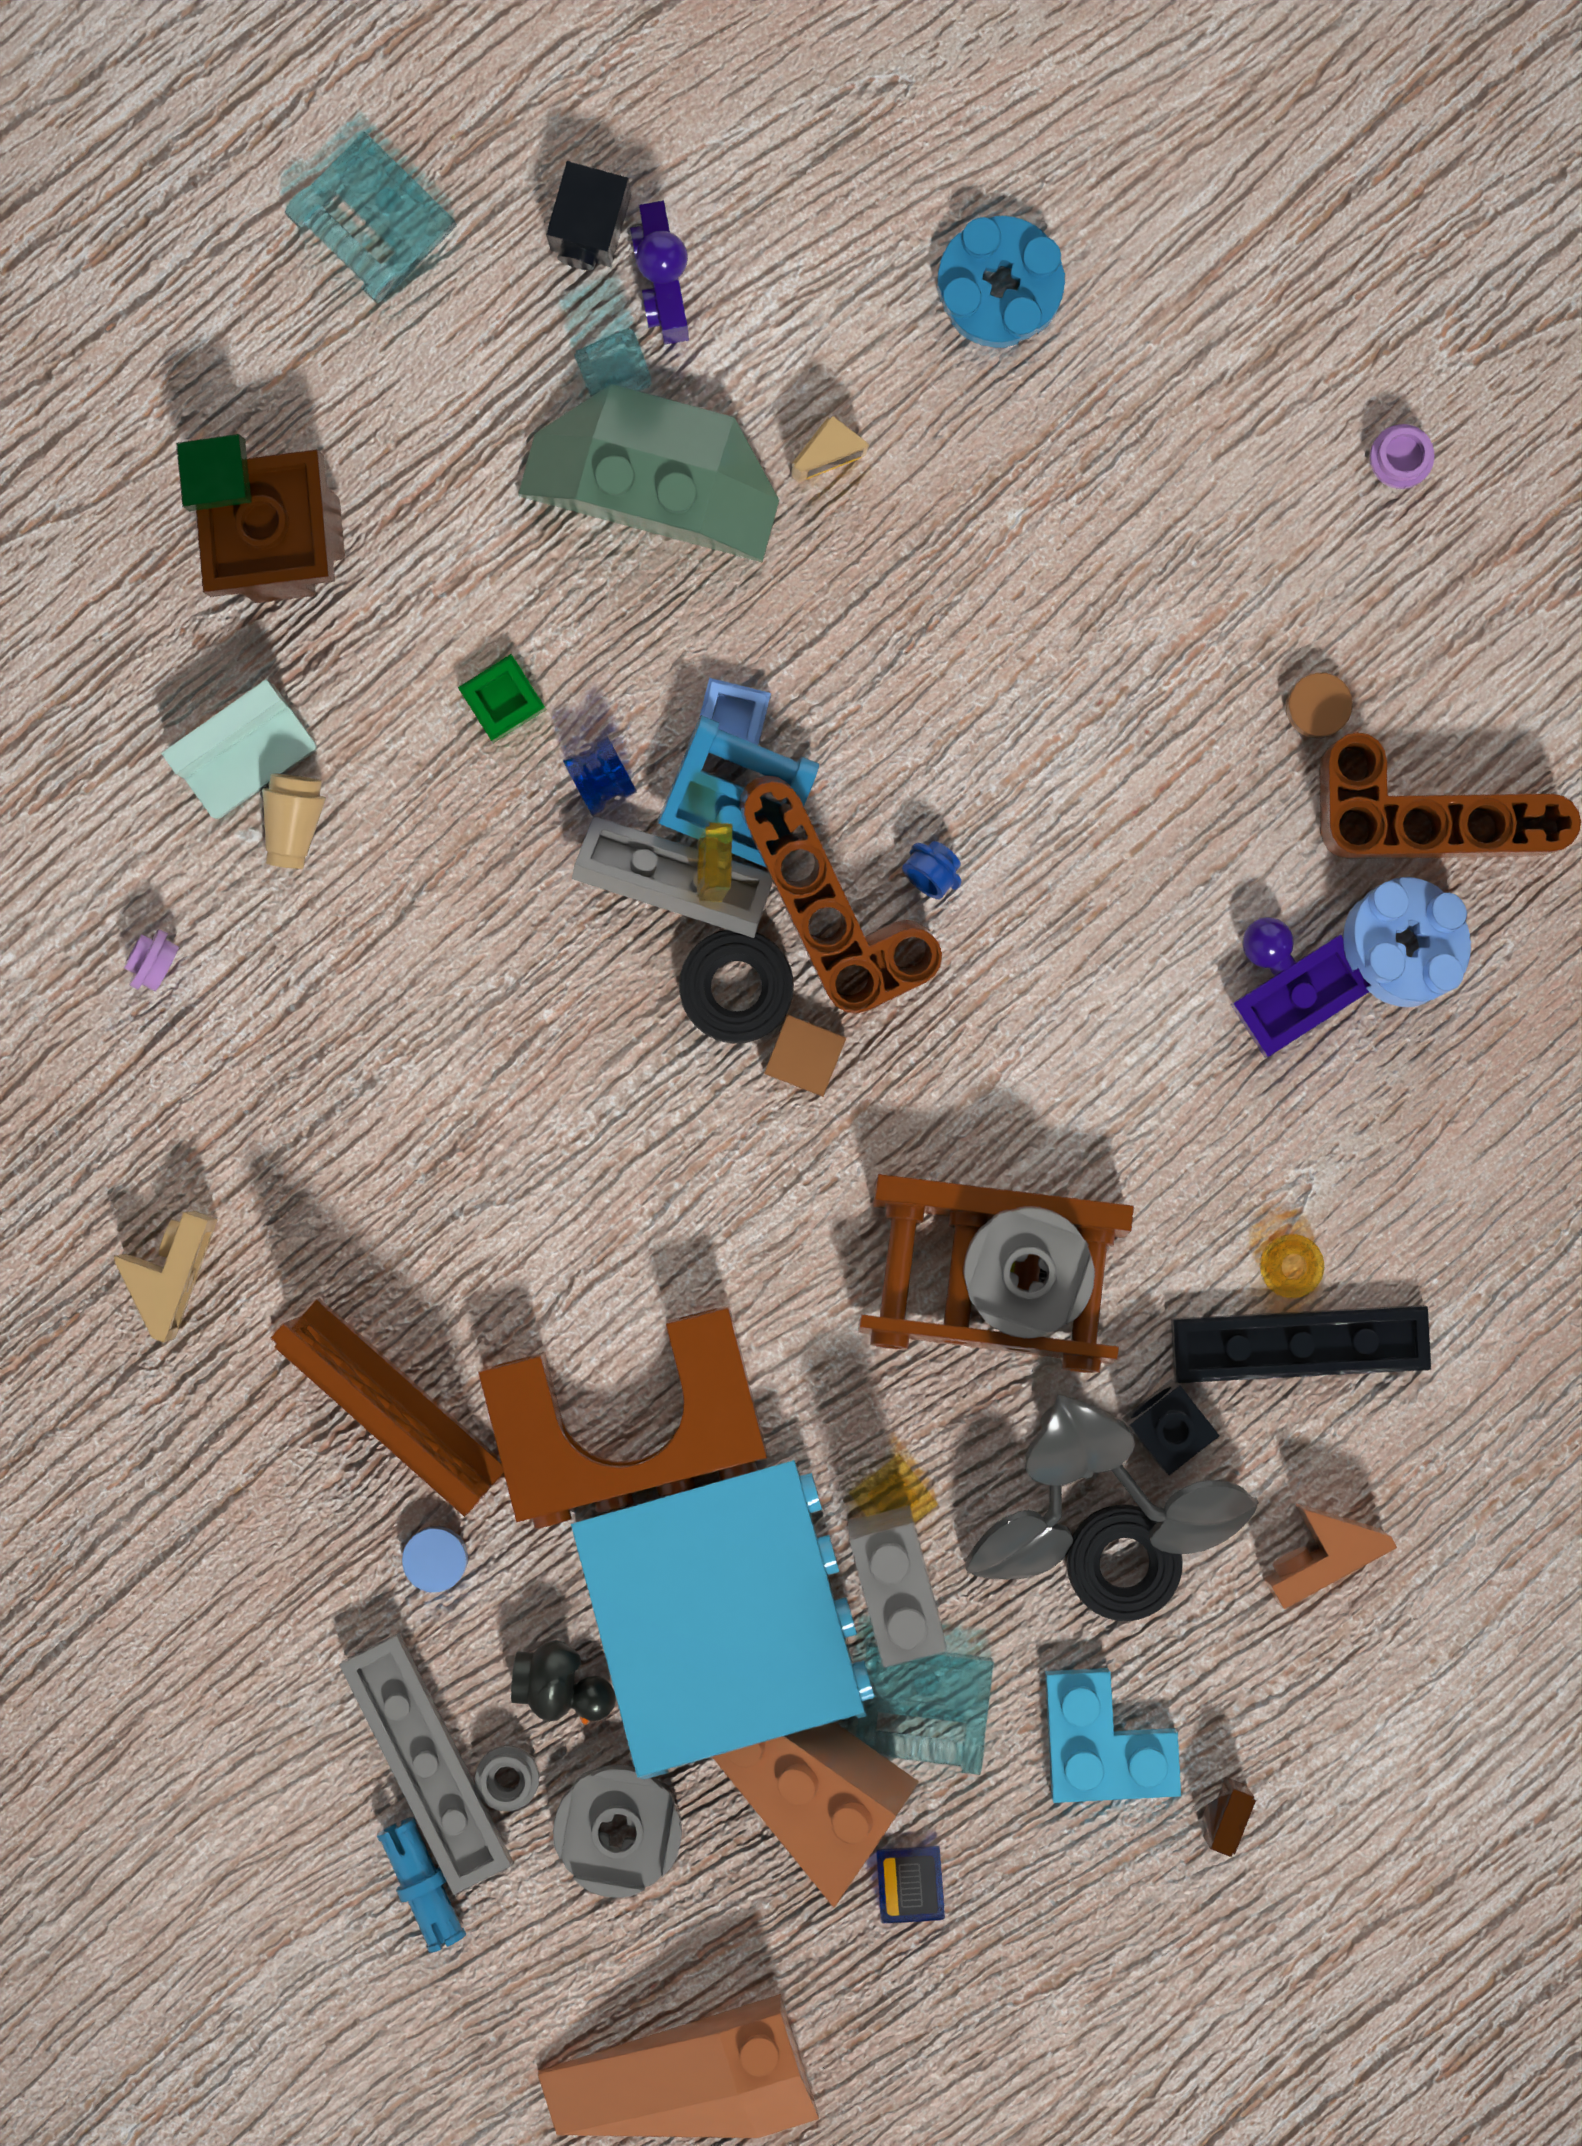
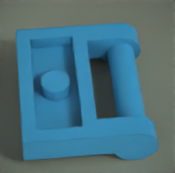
[658,715,819,867]

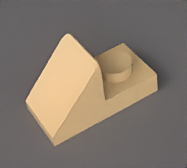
[114,1211,218,1342]

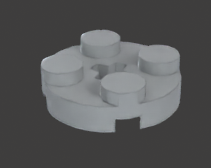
[963,1206,1095,1338]
[553,1764,682,1898]

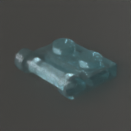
[285,131,457,303]
[855,1643,994,1775]

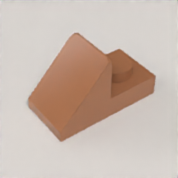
[1263,1504,1397,1609]

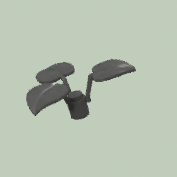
[965,1395,1259,1580]

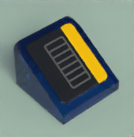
[876,1846,945,1924]

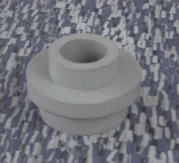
[475,1746,539,1811]

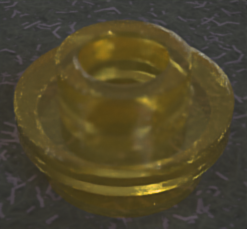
[1259,1234,1324,1298]

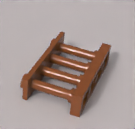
[857,1174,1134,1373]

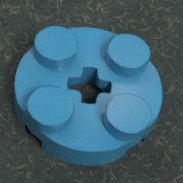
[937,216,1065,348]

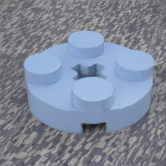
[1343,877,1471,1007]

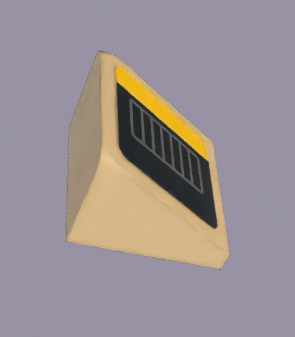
[791,416,869,483]

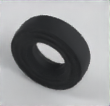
[679,929,794,1044]
[1067,1504,1183,1621]

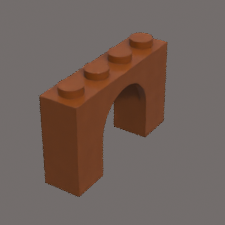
[478,1305,767,1529]

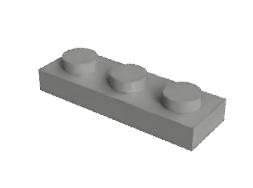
[572,816,773,938]

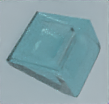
[574,328,652,397]

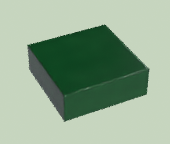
[176,434,252,511]

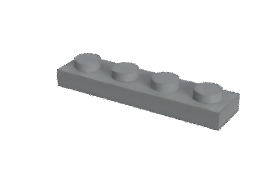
[339,1632,513,1895]

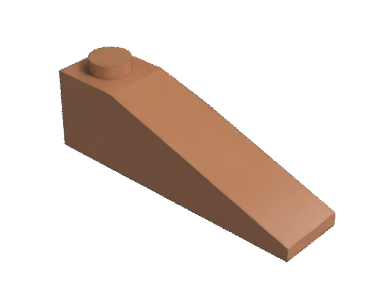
[538,1994,819,2138]

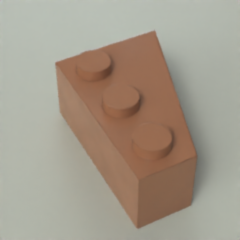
[712,1722,919,1908]

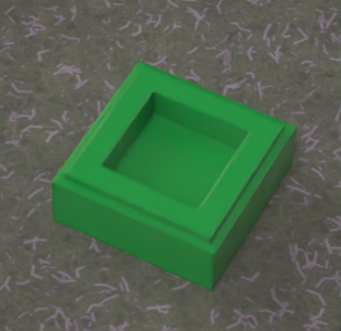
[458,654,547,743]

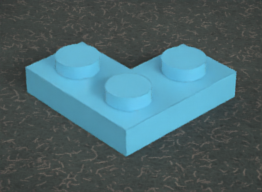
[1045,1668,1181,1803]

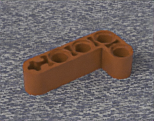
[1319,732,1581,859]
[739,776,942,1013]

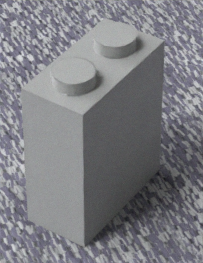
[848,1504,947,1668]

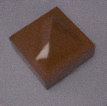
[1203,1777,1256,1857]

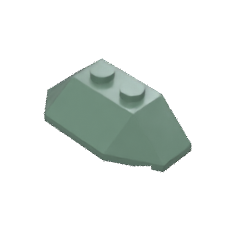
[518,384,779,563]

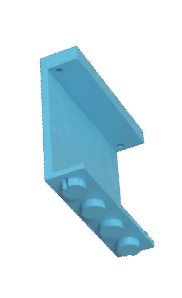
[571,1460,875,1780]

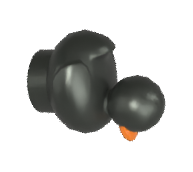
[511,1640,616,1725]

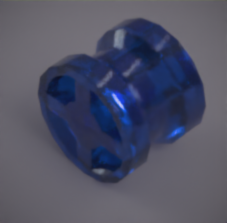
[563,736,637,816]

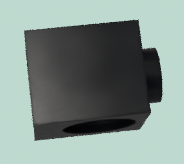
[1122,1379,1220,1476]

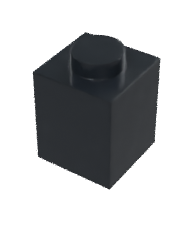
[546,161,631,270]

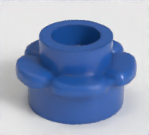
[902,841,962,899]

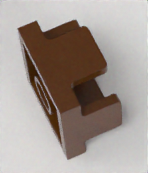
[196,449,345,603]

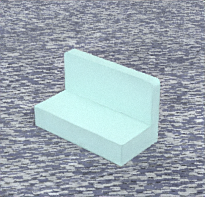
[161,679,317,819]

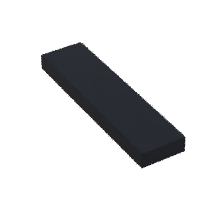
[1171,1305,1431,1383]

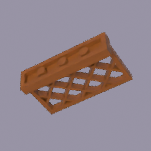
[270,1298,504,1517]

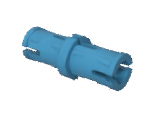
[377,1817,466,1953]

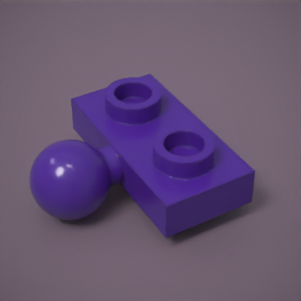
[630,200,689,345]
[1230,917,1371,1058]

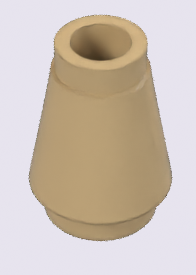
[262,773,326,869]

